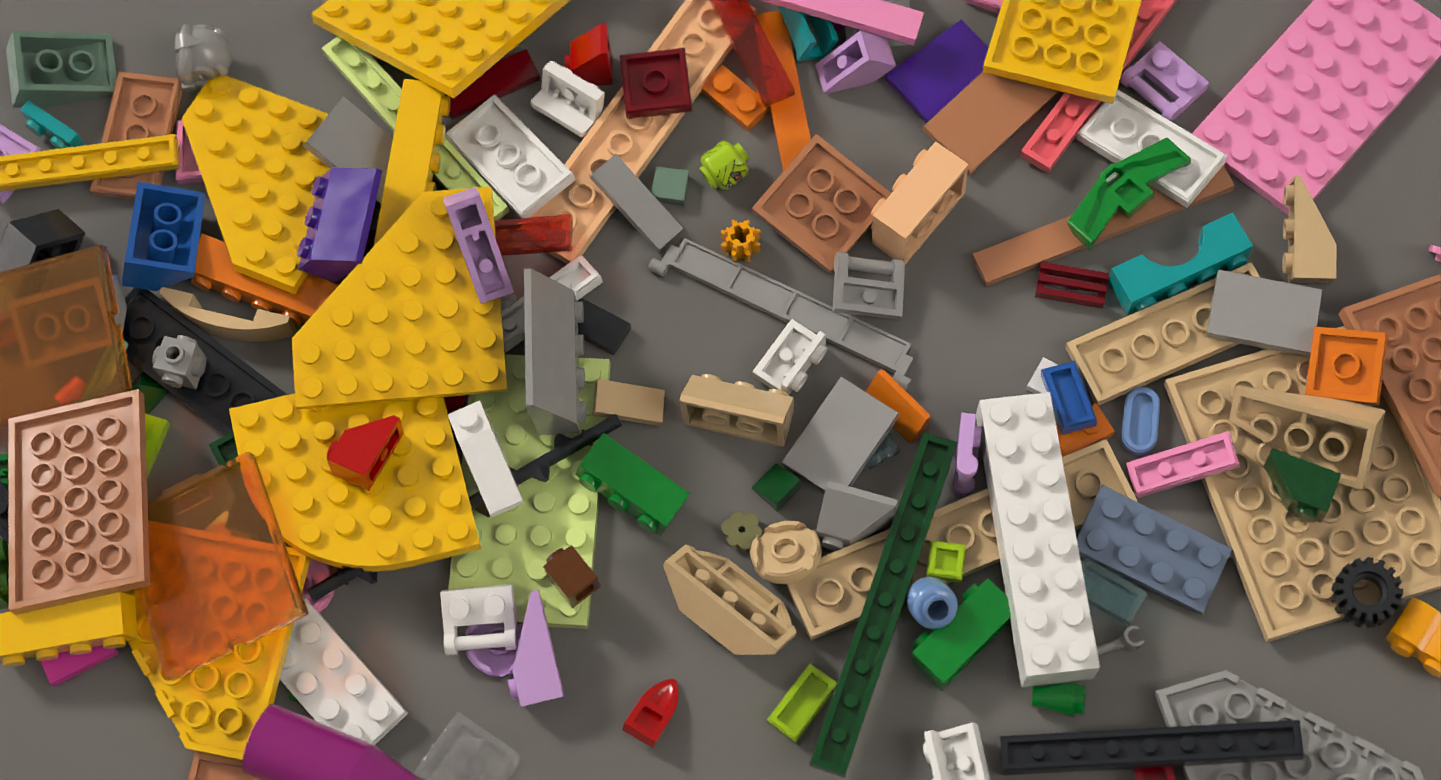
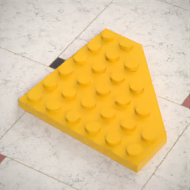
[311,0,570,98]
[182,75,330,294]
[292,186,508,410]
[123,520,311,761]

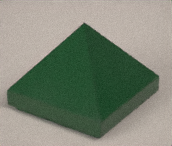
[124,372,168,414]

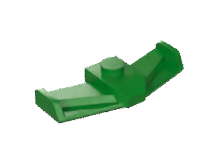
[1067,137,1191,250]

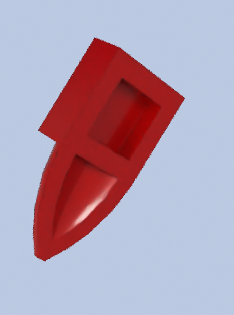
[622,678,678,748]

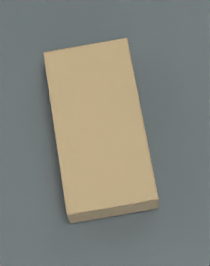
[592,379,665,426]

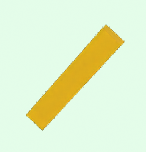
[0,134,180,192]

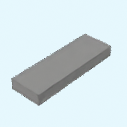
[590,154,683,252]

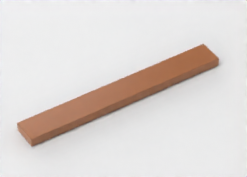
[972,165,1235,287]

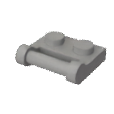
[832,252,905,320]

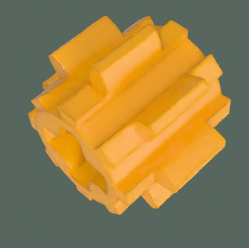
[721,220,761,262]

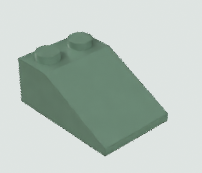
[6,31,117,108]

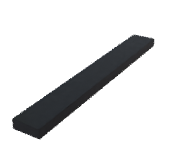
[1000,720,1304,775]

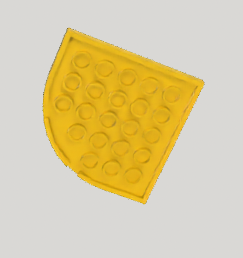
[229,393,481,572]

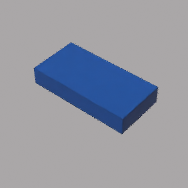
[1041,361,1097,435]

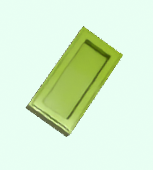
[767,663,837,744]

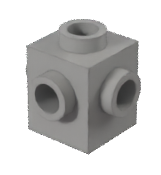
[152,335,207,389]

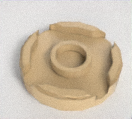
[750,521,822,584]

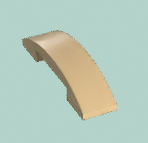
[159,287,297,342]

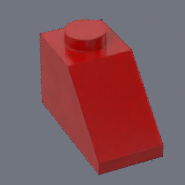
[565,24,613,86]
[327,415,404,491]

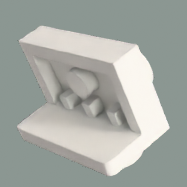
[531,61,605,137]
[752,319,828,395]
[923,722,990,780]

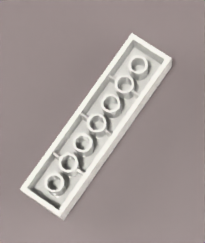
[976,392,1100,687]

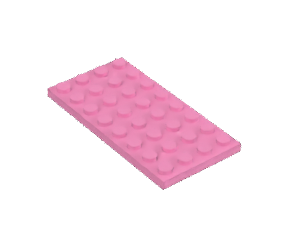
[1192,0,1441,215]

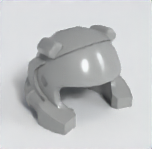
[175,24,232,92]

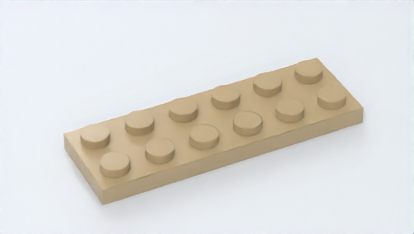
[1065,262,1260,406]

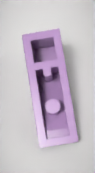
[443,187,514,304]
[508,590,565,707]

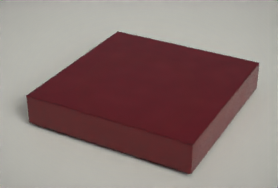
[620,48,692,119]

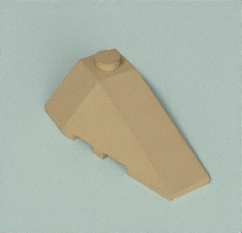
[1229,386,1386,490]

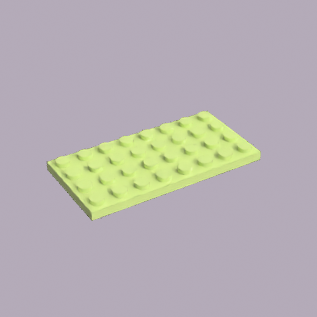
[448,355,611,629]

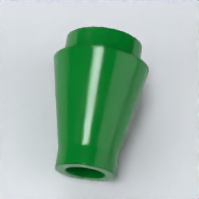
[1032,681,1086,717]

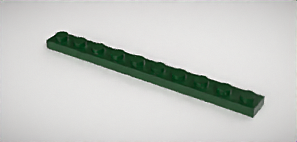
[810,432,958,778]

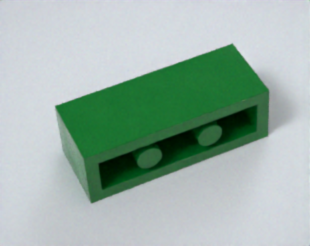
[575,432,690,535]
[911,578,1011,691]

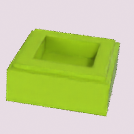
[926,541,966,583]

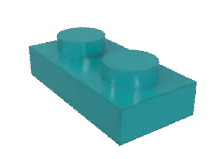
[20,100,85,149]

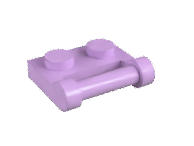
[1119,41,1209,122]
[953,413,982,497]

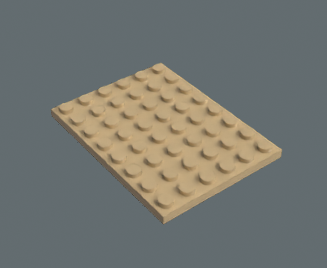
[1164,326,1441,643]

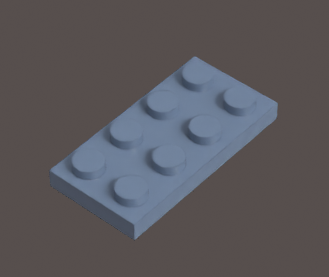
[1076,485,1232,614]

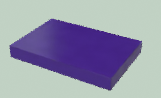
[886,19,989,123]

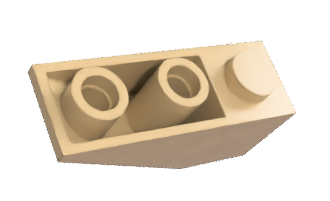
[1282,175,1337,284]

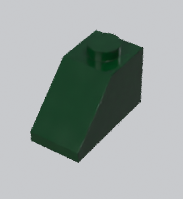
[1264,448,1341,523]

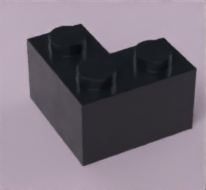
[0,209,86,299]

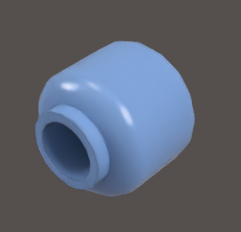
[906,577,958,629]

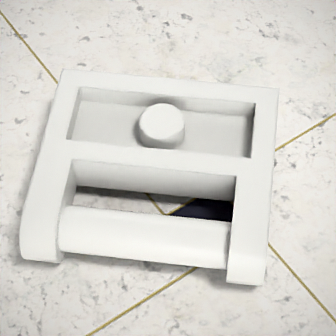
[440,584,518,655]

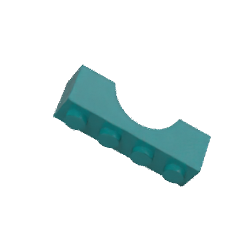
[1108,212,1253,316]

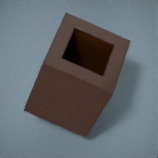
[543,545,601,608]

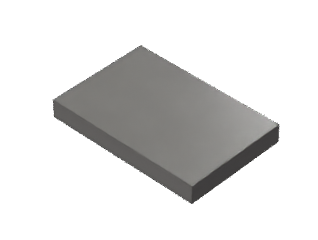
[303,96,393,210]
[1206,270,1323,357]
[782,377,900,491]

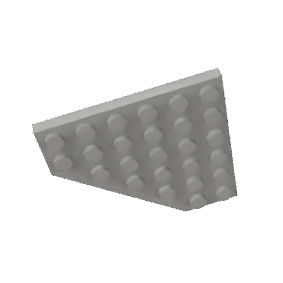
[1155,670,1424,780]

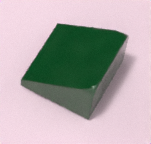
[752,463,801,511]

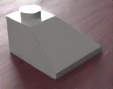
[816,481,898,551]

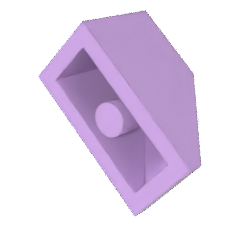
[815,31,896,94]

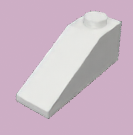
[448,400,524,518]

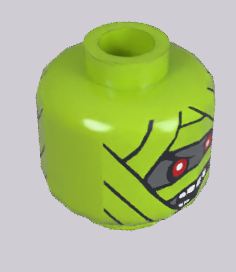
[699,140,750,190]

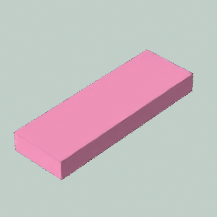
[1126,431,1241,498]

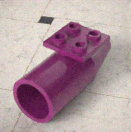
[242,704,421,780]

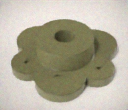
[721,511,762,550]

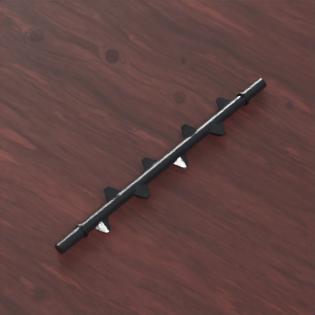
[307,414,622,601]

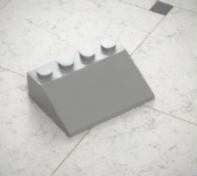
[524,268,586,435]

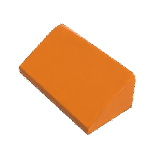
[866,369,930,443]

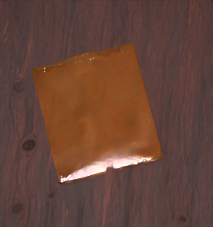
[0,245,133,428]
[137,452,309,681]

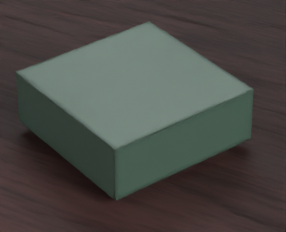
[651,167,690,205]

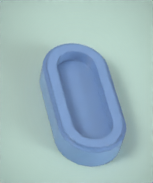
[1121,387,1160,456]

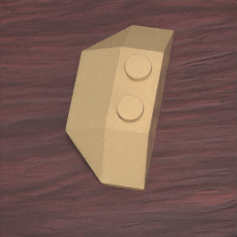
[663,545,797,655]

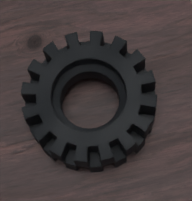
[1331,557,1403,628]

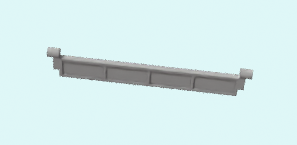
[648,238,913,391]

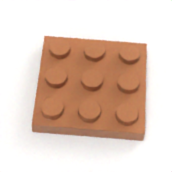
[752,134,891,274]

